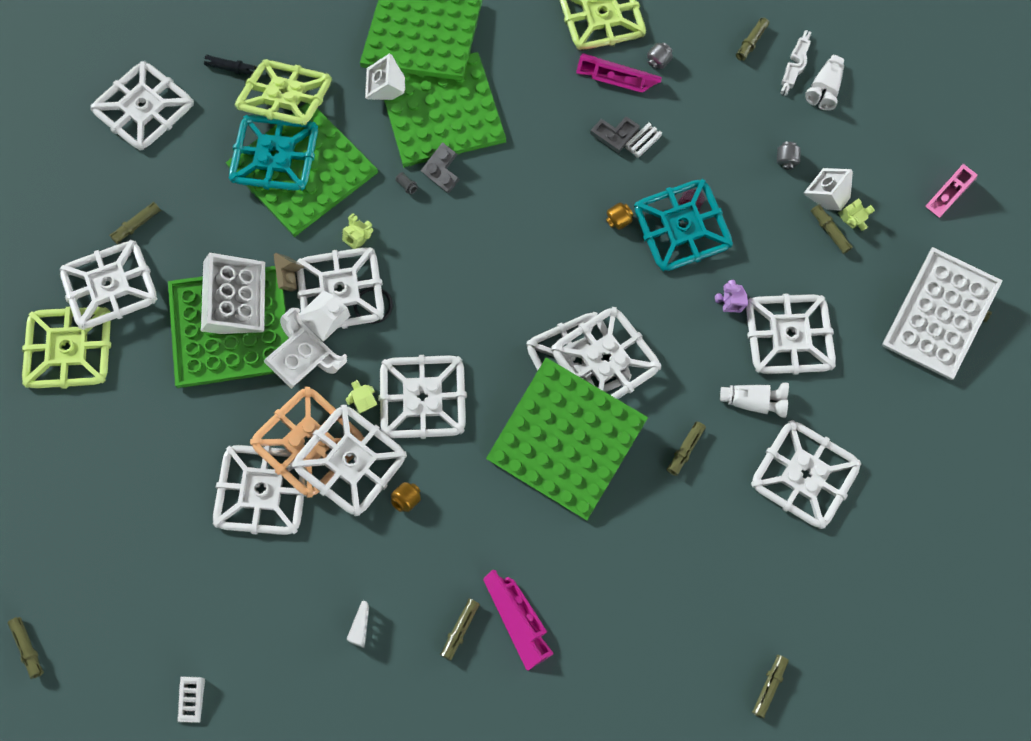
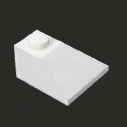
[365,54,405,100]
[804,168,853,211]
[299,291,350,342]

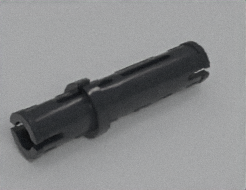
[204,55,257,76]

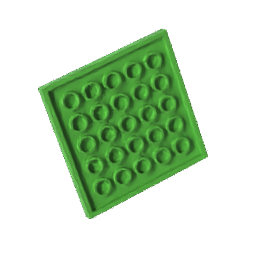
[360,0,482,81]
[384,52,506,167]
[225,103,378,237]
[168,266,289,388]
[486,358,648,520]

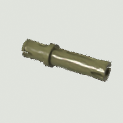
[736,17,769,61]
[109,202,161,244]
[811,204,853,254]
[667,422,706,476]
[440,599,480,661]
[7,617,44,679]
[752,655,789,719]

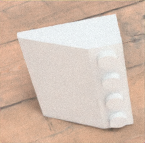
[201,253,265,334]

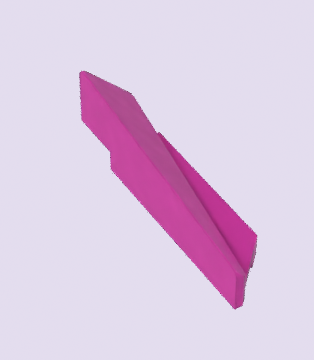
[576,54,662,93]
[483,570,554,670]

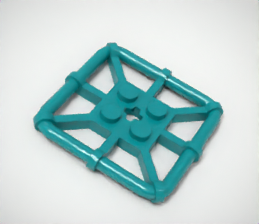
[229,115,318,191]
[634,179,733,272]

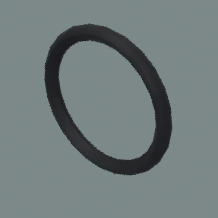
[353,287,393,324]

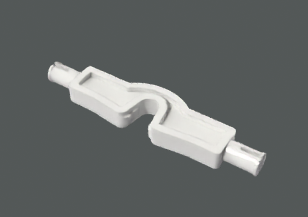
[780,30,811,96]

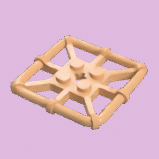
[250,387,365,498]

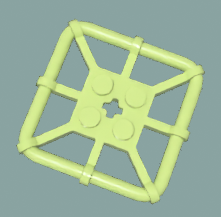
[560,0,646,50]
[235,59,332,126]
[22,306,111,389]

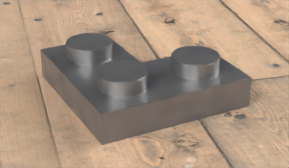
[590,117,640,153]
[421,142,460,193]

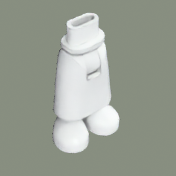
[805,55,844,111]
[720,383,789,418]

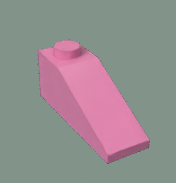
[925,164,978,218]

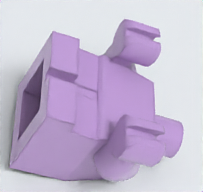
[715,280,748,313]

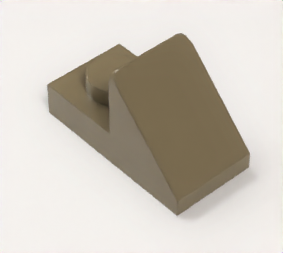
[273,253,304,292]

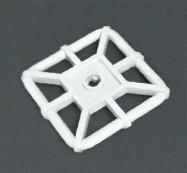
[91,61,194,150]
[59,240,157,330]
[296,247,384,329]
[746,294,836,375]
[551,307,661,399]
[526,311,632,392]
[378,355,467,439]
[292,405,407,516]
[751,420,862,529]
[213,445,307,535]

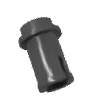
[395,172,418,194]

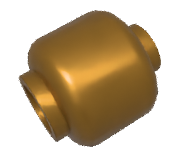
[606,203,634,230]
[391,482,421,512]

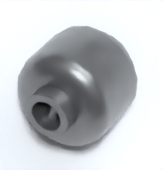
[647,42,673,69]
[777,142,801,169]

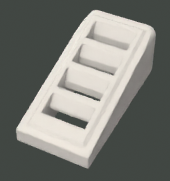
[347,601,369,648]
[178,677,205,722]

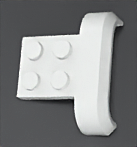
[264,308,347,389]

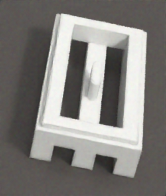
[625,122,662,158]

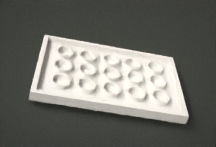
[881,247,1003,380]

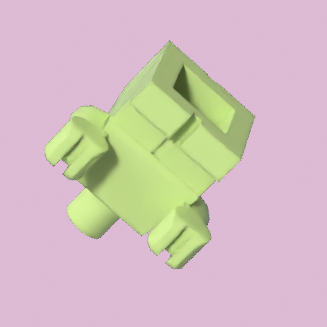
[838,199,875,231]
[342,214,373,249]
[345,380,377,414]

